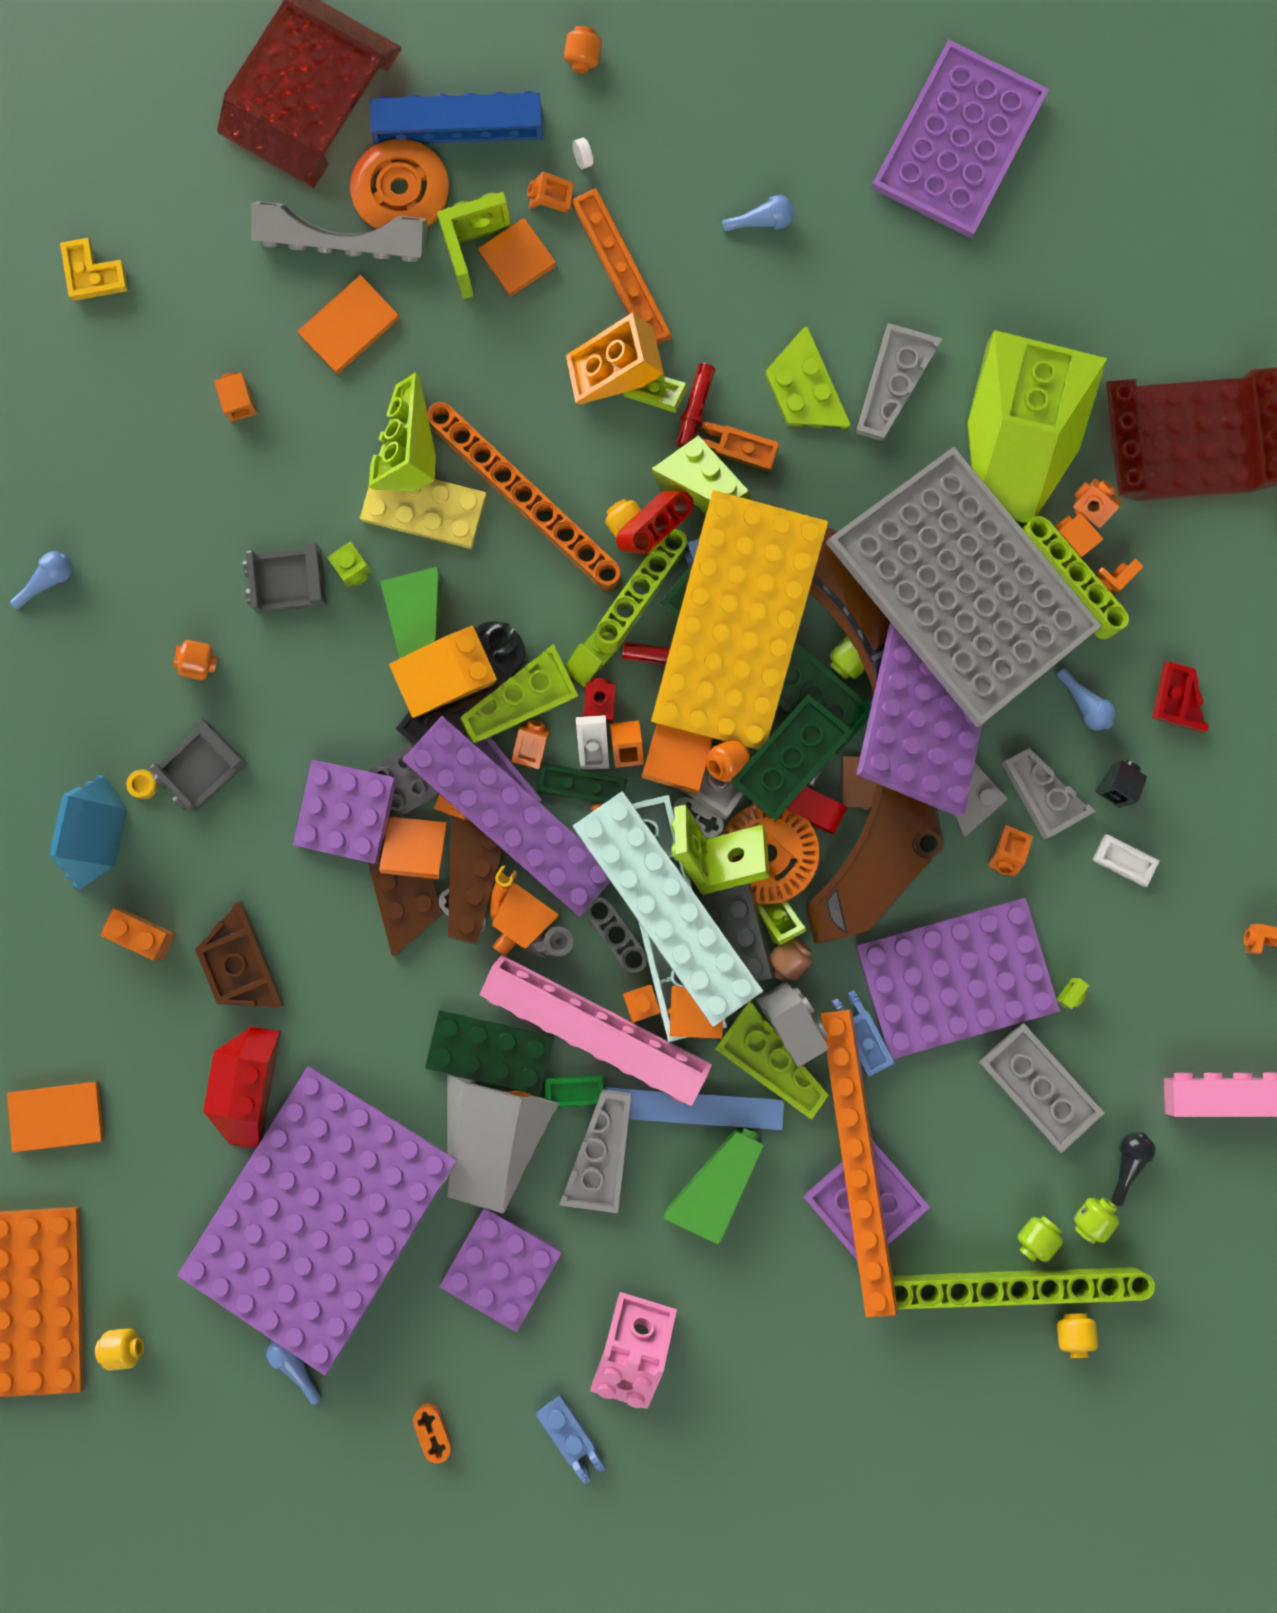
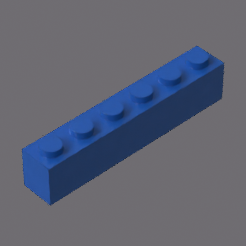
[370,91,543,145]

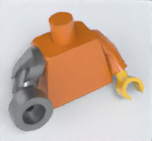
[489,865,574,958]

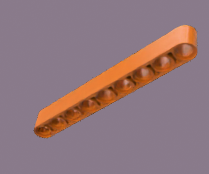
[427,402,621,591]

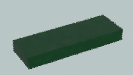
[536,763,627,804]

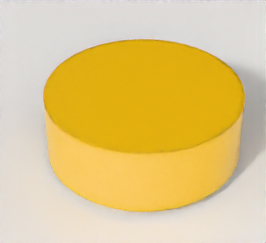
[126,769,158,799]

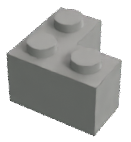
[756,981,829,1067]

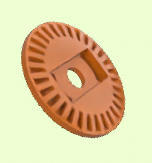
[350,139,449,229]
[721,804,820,905]

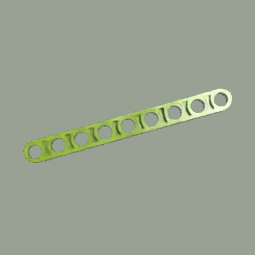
[893,1267,1155,1309]

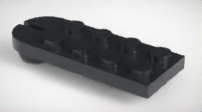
[396,621,525,745]

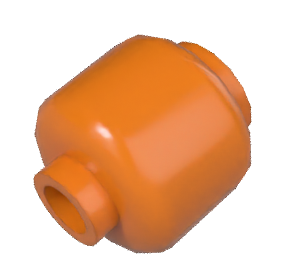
[563,26,602,74]
[172,640,218,681]
[707,739,751,782]

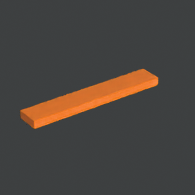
[571,188,672,345]

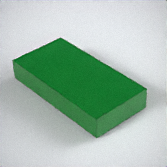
[545,1074,605,1108]

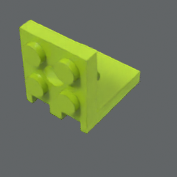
[437,191,511,299]
[671,804,770,895]

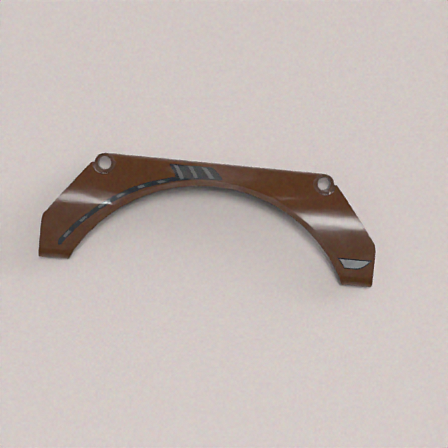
[771,504,945,944]

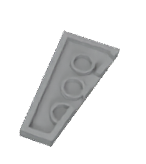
[855,323,942,441]
[559,1089,632,1213]

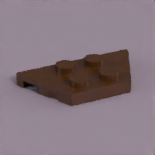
[368,848,443,956]
[195,901,285,1008]

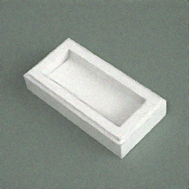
[1092,834,1160,887]

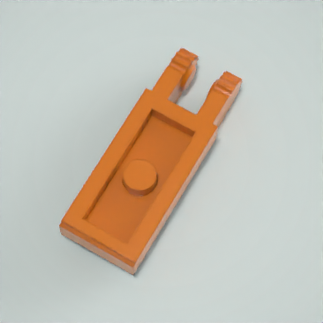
[701,422,780,473]

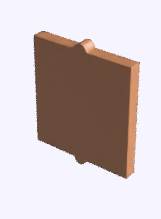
[841,756,877,811]

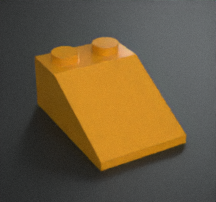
[566,312,664,405]
[389,625,497,719]

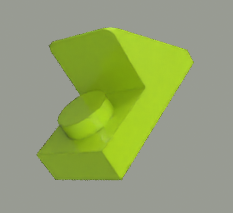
[565,630,622,689]
[756,901,806,945]

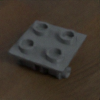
[368,742,439,818]

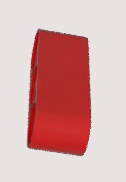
[616,491,693,554]
[787,787,847,835]

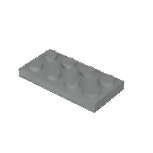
[978,1023,1105,1153]

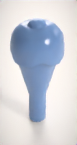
[722,195,795,232]
[10,551,73,609]
[1057,668,1117,731]
[266,1340,321,1405]

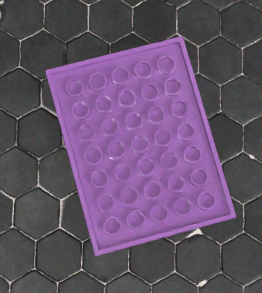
[177,1066,458,1376]

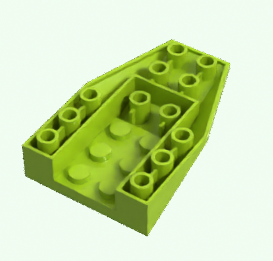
[967,330,1107,524]

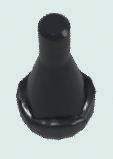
[1111,1132,1156,1206]

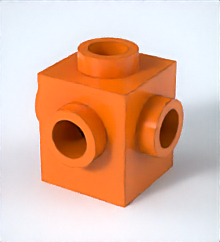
[1073,478,1122,529]

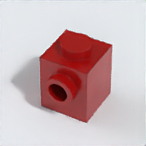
[583,678,616,723]

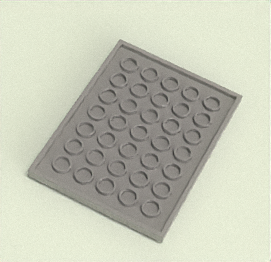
[826,447,1102,728]

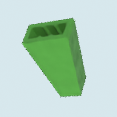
[380,567,442,658]
[664,1127,764,1245]

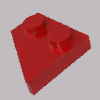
[1152,661,1209,732]

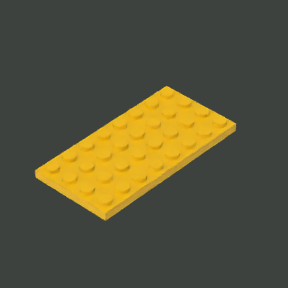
[651,490,828,750]

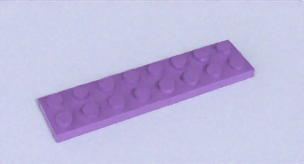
[402,716,611,917]

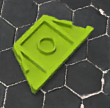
[765,326,851,430]

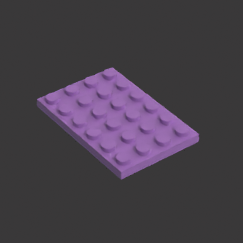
[871,39,1049,239]
[856,622,982,817]
[856,898,1060,1059]

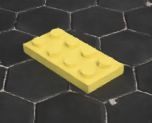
[360,479,487,549]

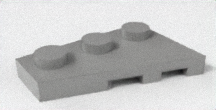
[1001,748,1096,840]
[679,763,743,820]
[954,763,1008,838]

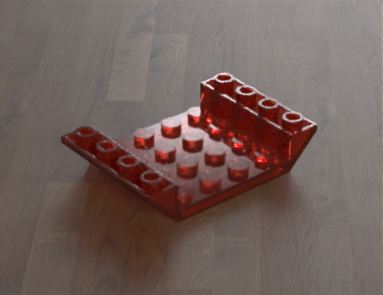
[217,0,402,188]
[1106,368,1277,501]

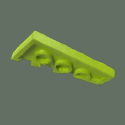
[460,644,578,744]

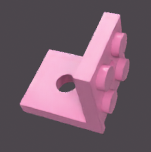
[590,1292,677,1409]

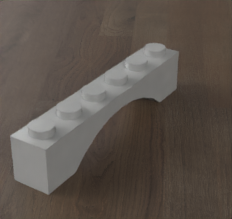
[251,201,427,262]

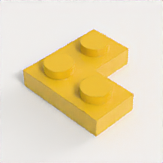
[60,238,129,301]

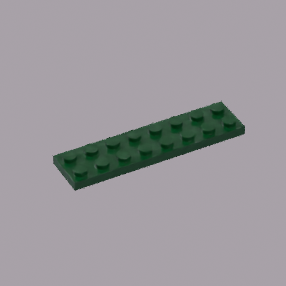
[660,563,871,755]

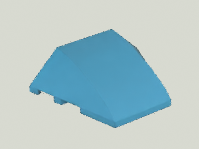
[49,775,127,890]

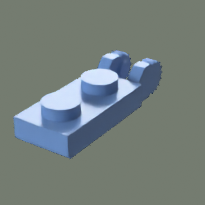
[831,990,895,1077]
[536,1394,607,1484]

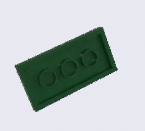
[730,694,854,822]
[425,1010,554,1095]

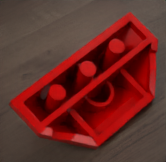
[203,1026,281,1149]

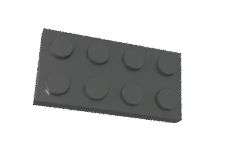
[690,878,775,982]

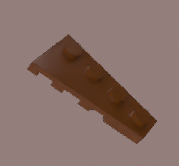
[448,817,503,945]

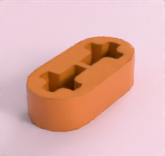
[413,1403,452,1464]

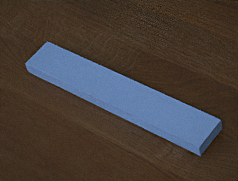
[606,1087,784,1130]

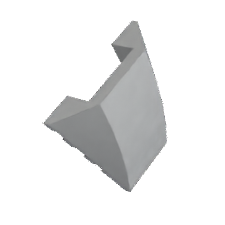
[447,1074,559,1213]

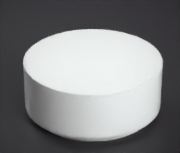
[572,138,593,170]

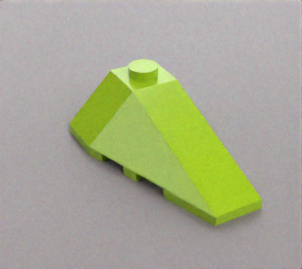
[368,372,436,492]

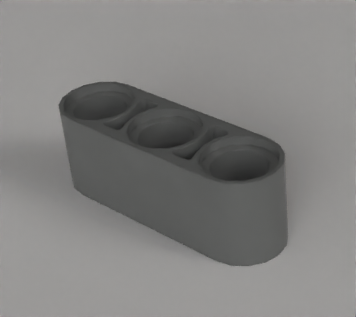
[587,898,647,973]

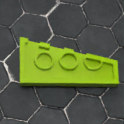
[714,1001,829,1120]

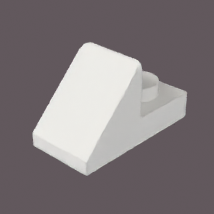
[576,715,609,770]

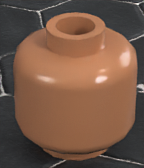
[769,937,813,981]

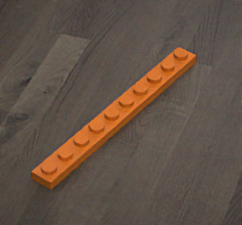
[821,1009,898,1317]

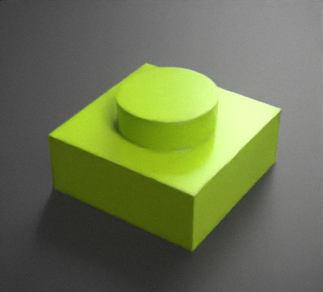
[1057,978,1090,1009]

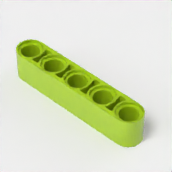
[1022,516,1129,640]
[595,528,687,653]

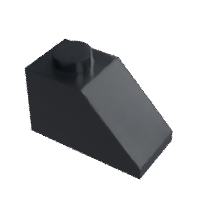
[1095,760,1147,808]

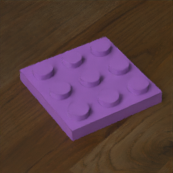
[293,760,397,864]
[803,1140,930,1260]
[439,1208,562,1333]

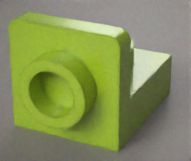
[327,541,372,588]

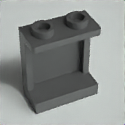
[243,543,327,613]
[150,718,248,811]

